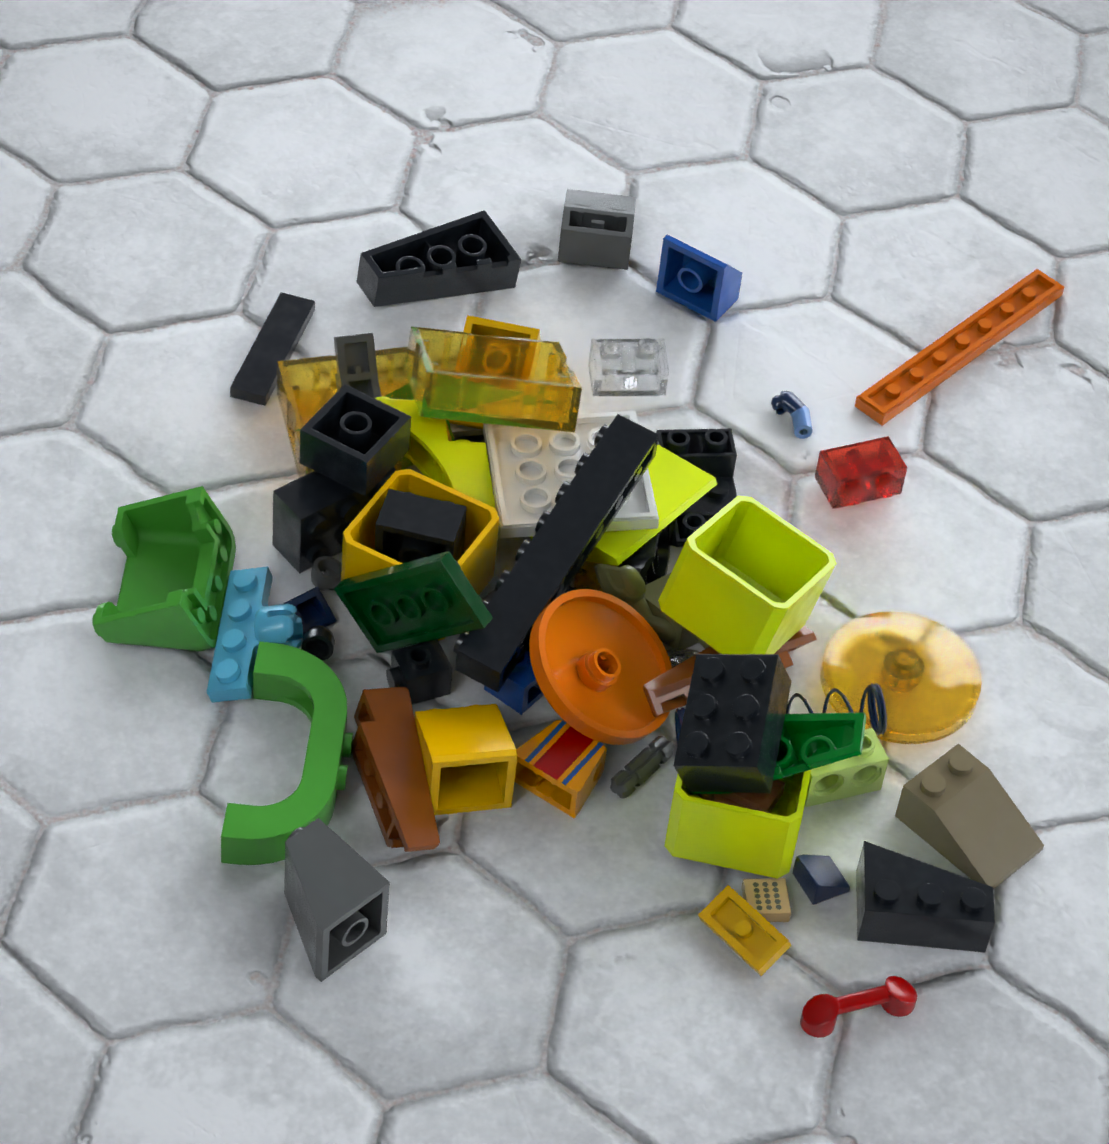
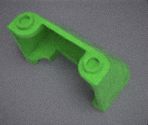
[92,486,236,651]

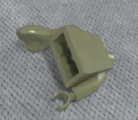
[594,564,709,651]

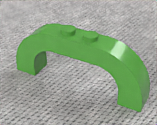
[221,641,353,865]

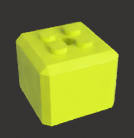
[658,495,837,654]
[664,770,811,879]

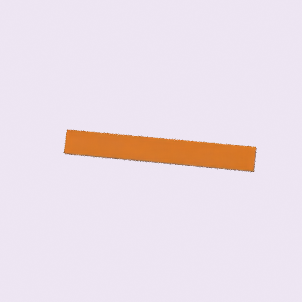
[854,269,1064,426]

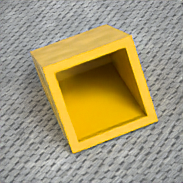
[415,704,517,815]

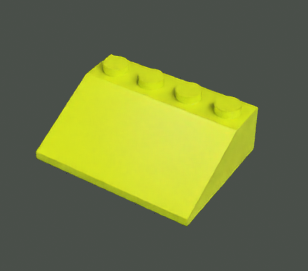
[529,444,717,566]

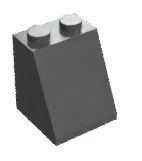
[284,818,390,982]

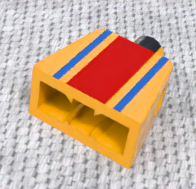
[514,720,607,818]

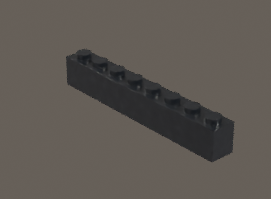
[453,414,659,692]

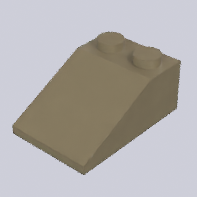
[895,744,1044,890]

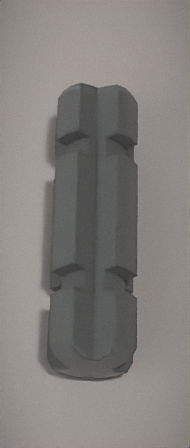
[610,736,674,798]

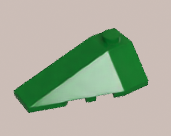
[688,712,866,794]

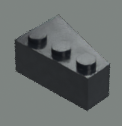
[856,841,995,953]

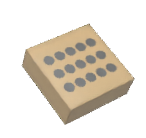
[741,878,791,922]

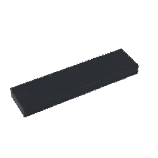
[230,292,315,406]

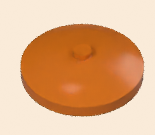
[529,589,672,745]

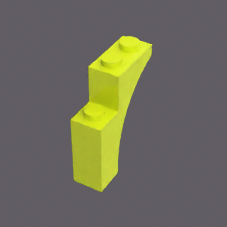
[375,396,496,508]

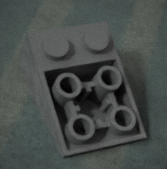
[557,189,636,270]

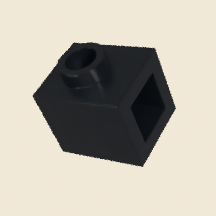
[386,639,453,705]

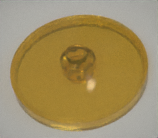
[820,612,982,744]

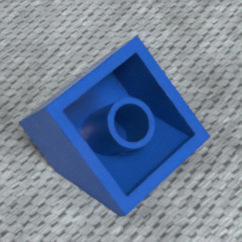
[656,234,743,322]

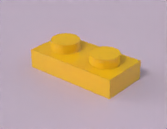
[698,885,792,976]

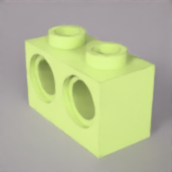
[804,728,889,807]

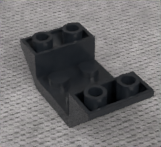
[656,428,737,547]

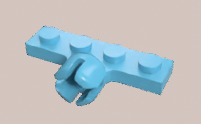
[207,566,303,703]

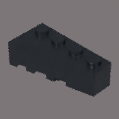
[356,210,521,307]

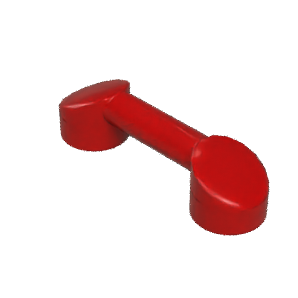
[800,976,917,1038]

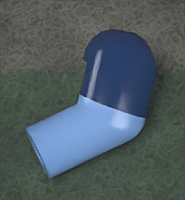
[771,391,813,439]

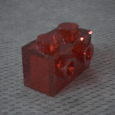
[815,436,908,509]

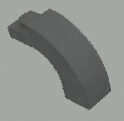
[334,333,382,398]

